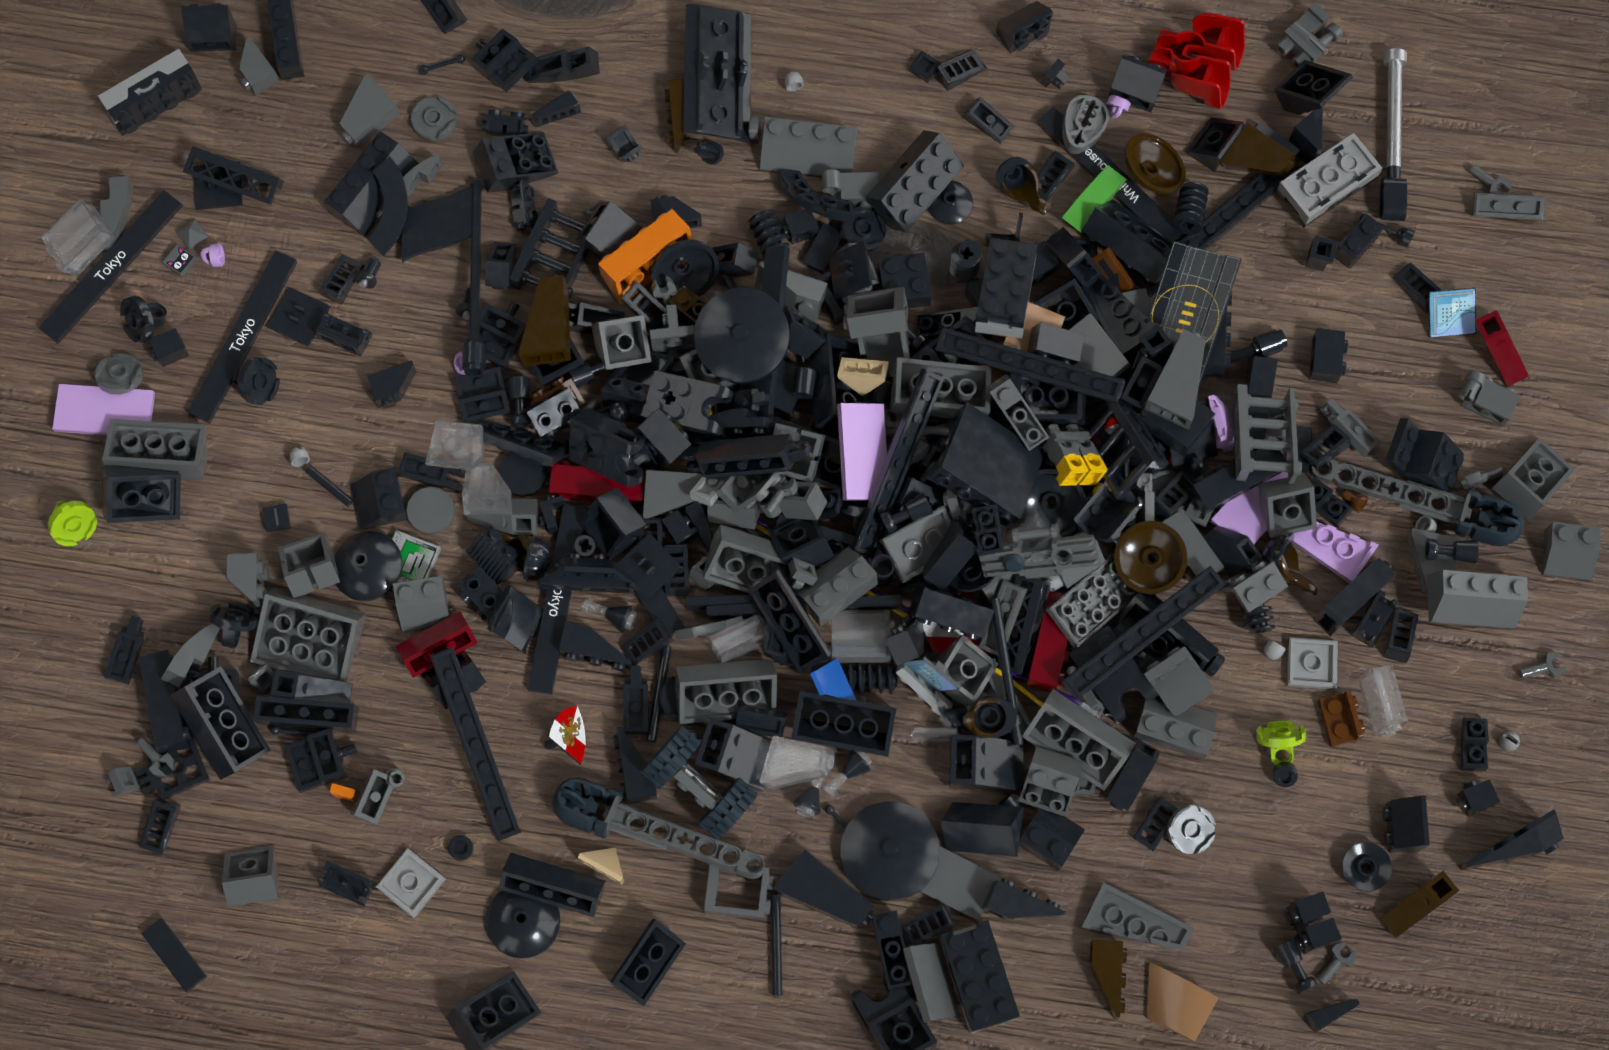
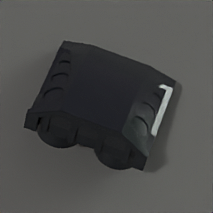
[487,585,543,654]

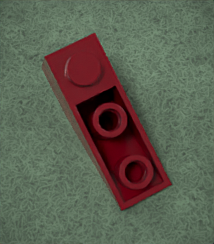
[1475,310,1530,386]

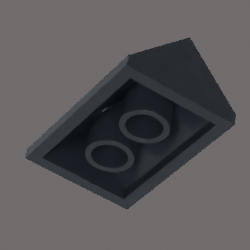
[941,802,1024,857]
[610,918,686,1006]

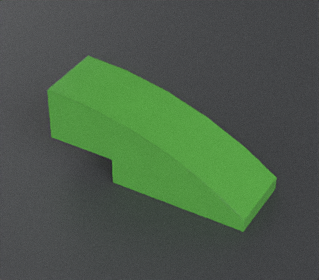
[1062,165,1127,233]

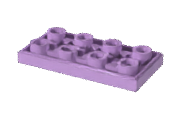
[52,384,155,435]
[837,403,887,500]
[1210,472,1288,544]

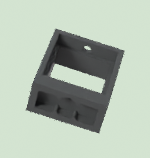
[843,287,908,339]
[704,864,774,921]

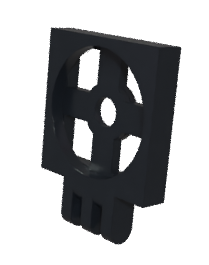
[134,735,210,800]

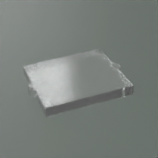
[910,727,958,741]

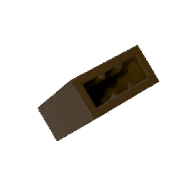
[1220,123,1296,177]

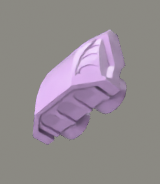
[1205,395,1234,452]

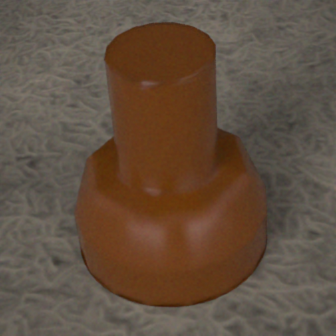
[1342,490,1369,514]

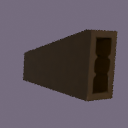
[519,275,571,367]

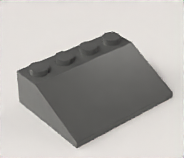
[250,587,366,682]

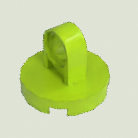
[47,501,98,546]
[1256,721,1306,765]

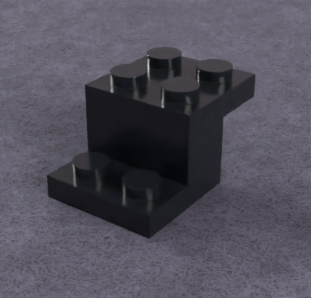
[1385,418,1464,493]

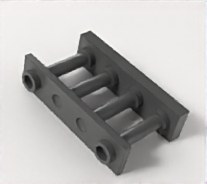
[1232,384,1302,484]

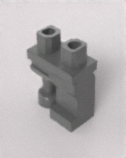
[1276,2,1343,69]

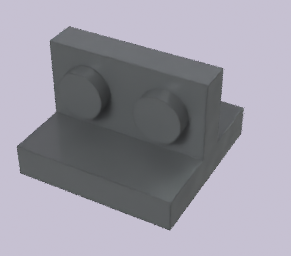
[650,304,695,353]

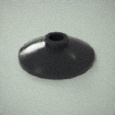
[928,181,973,225]
[950,555,995,592]
[1342,842,1392,892]

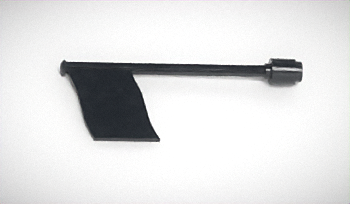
[402,180,486,377]

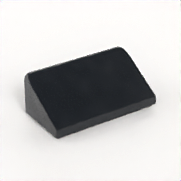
[421,0,467,34]

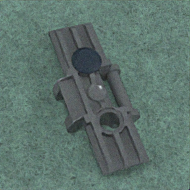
[977,523,1100,579]

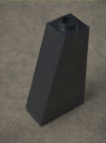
[1245,356,1278,440]
[1313,558,1396,637]
[773,850,874,929]

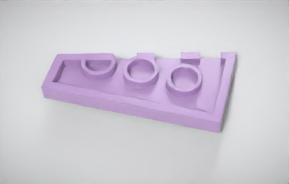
[1282,522,1379,583]

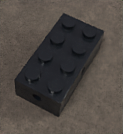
[866,130,964,233]

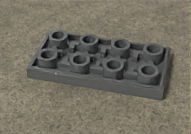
[1046,553,1139,649]

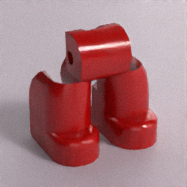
[1149,13,1245,109]

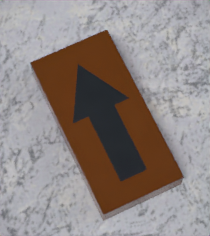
[1092,247,1135,293]

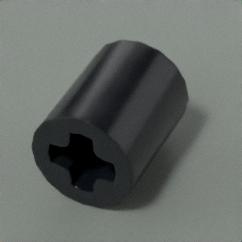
[792,367,816,399]

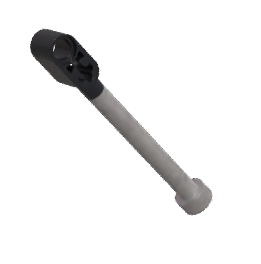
[1379,48,1407,221]

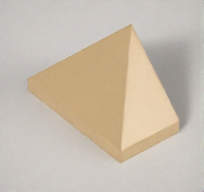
[838,357,889,396]
[577,848,624,885]

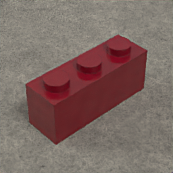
[396,611,478,678]

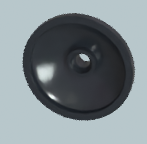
[650,240,719,298]
[1019,468,1086,539]
[334,531,403,601]
[485,891,561,959]

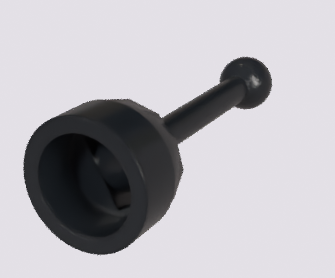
[1360,214,1415,248]

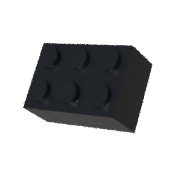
[909,582,994,640]

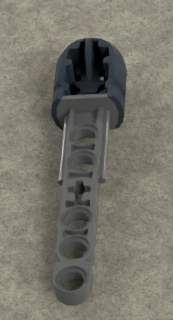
[1311,458,1524,547]
[552,778,765,879]

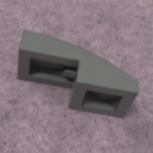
[403,155,442,198]

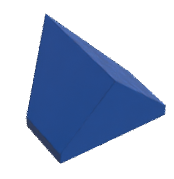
[810,658,857,701]

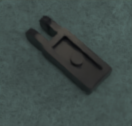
[398,452,469,492]

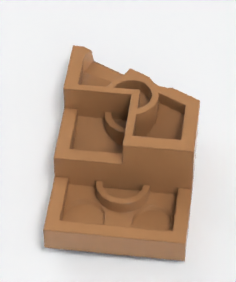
[1003,302,1065,351]
[1146,963,1218,1043]

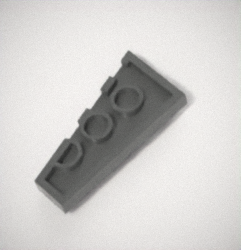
[1082,882,1193,950]

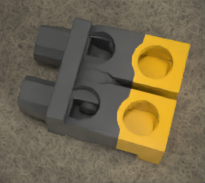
[1043,424,1108,486]

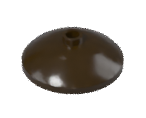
[1124,133,1186,194]
[1114,521,1188,594]

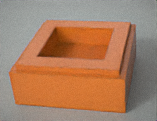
[329,783,359,802]

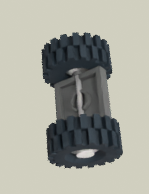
[641,726,758,840]

